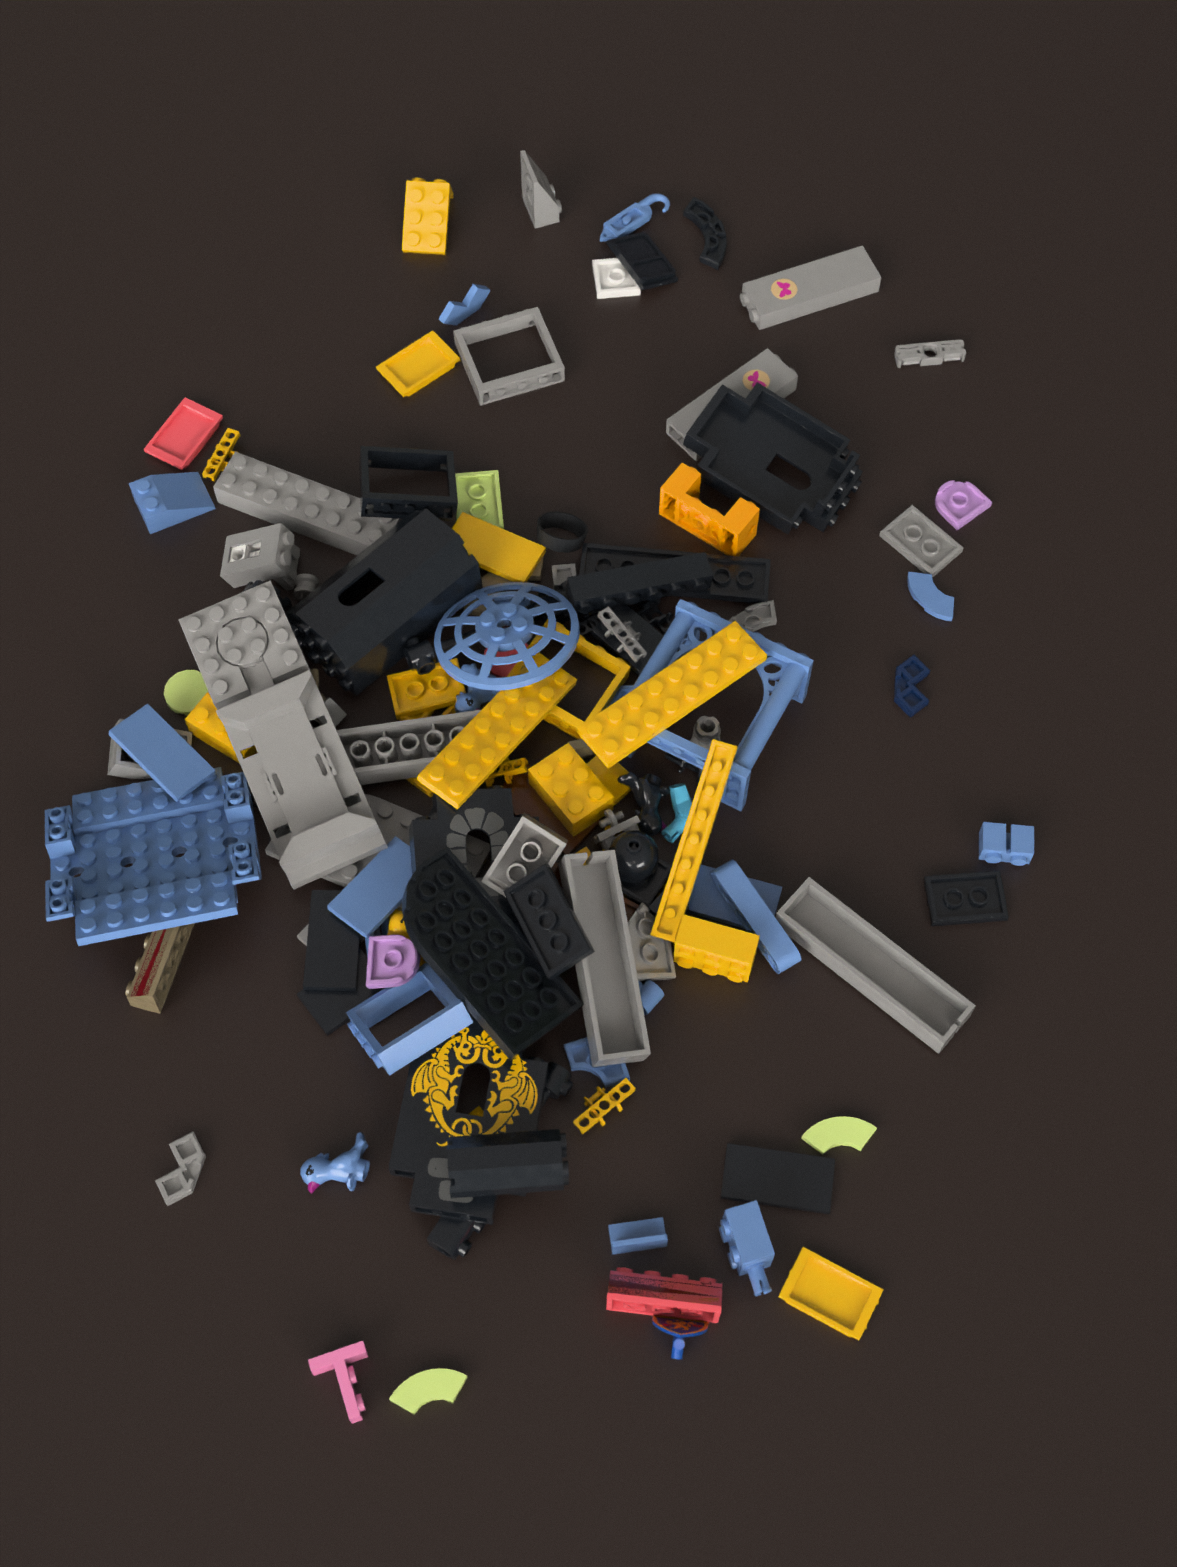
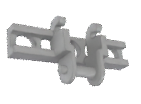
[597,606,647,663]

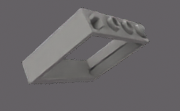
[454,307,565,406]

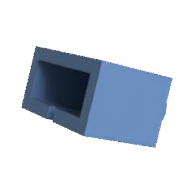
[978,822,1034,866]

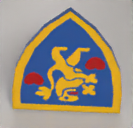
[652,1315,709,1359]

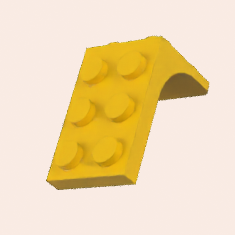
[402,178,454,255]

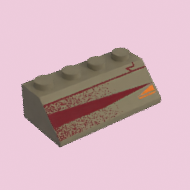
[125,923,195,1014]

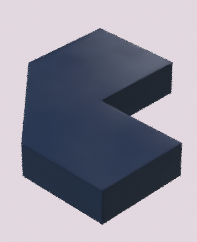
[894,655,931,718]

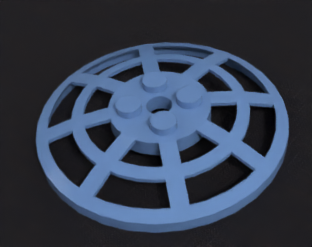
[434,582,580,691]

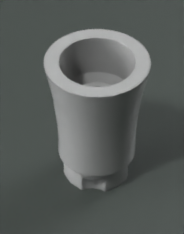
[690,716,721,750]

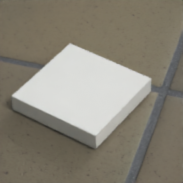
[592,258,641,299]

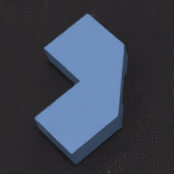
[439,284,491,326]

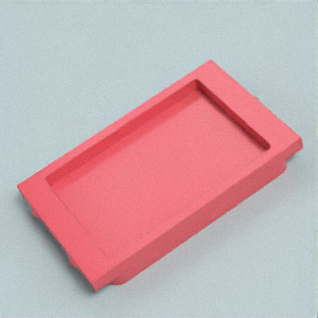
[144,397,223,470]

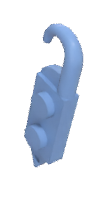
[600,193,670,242]

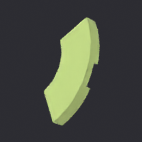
[801,1116,877,1155]
[389,1368,468,1415]

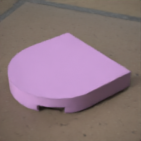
[935,480,992,530]
[366,934,420,989]

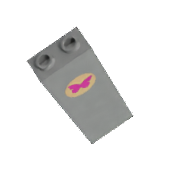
[740,245,881,330]
[666,348,798,461]

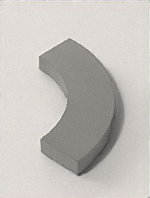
[728,600,777,632]

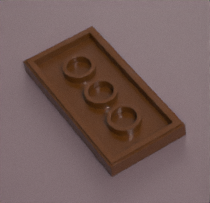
[502,764,600,856]

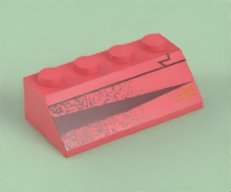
[606,1267,722,1323]

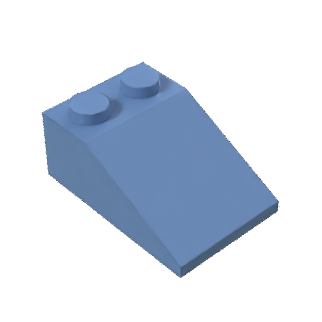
[129,472,215,534]

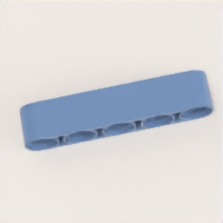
[710,859,801,974]

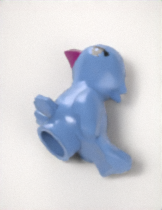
[455,663,500,713]
[300,1132,370,1194]

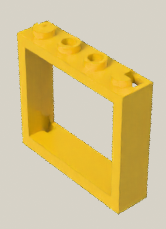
[507,619,631,740]

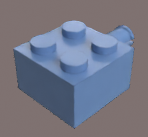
[719,1200,775,1296]

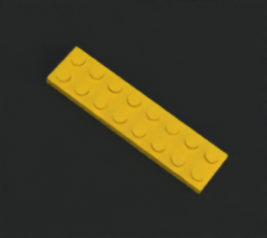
[577,621,767,769]
[417,652,577,810]

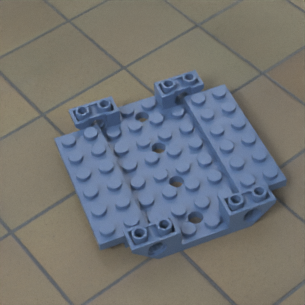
[45,767,262,946]

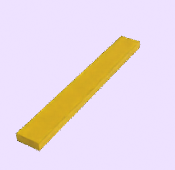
[650,739,738,943]

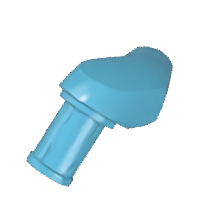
[661,783,692,843]

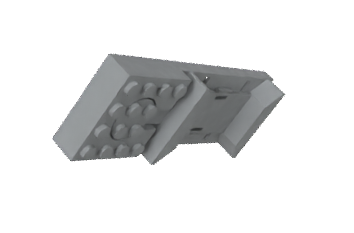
[178,580,388,889]

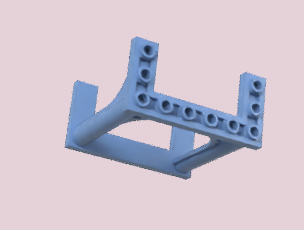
[627,599,814,811]

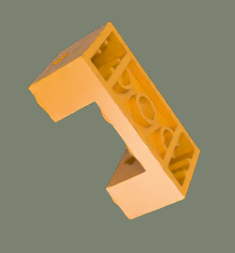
[659,463,760,556]

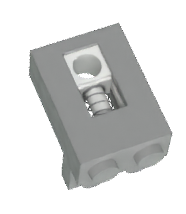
[220,523,300,591]

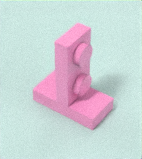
[308,1341,369,1424]

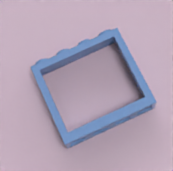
[346,962,473,1076]

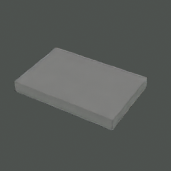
[879,505,964,578]

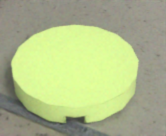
[164,670,208,716]

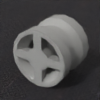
[293,574,319,601]

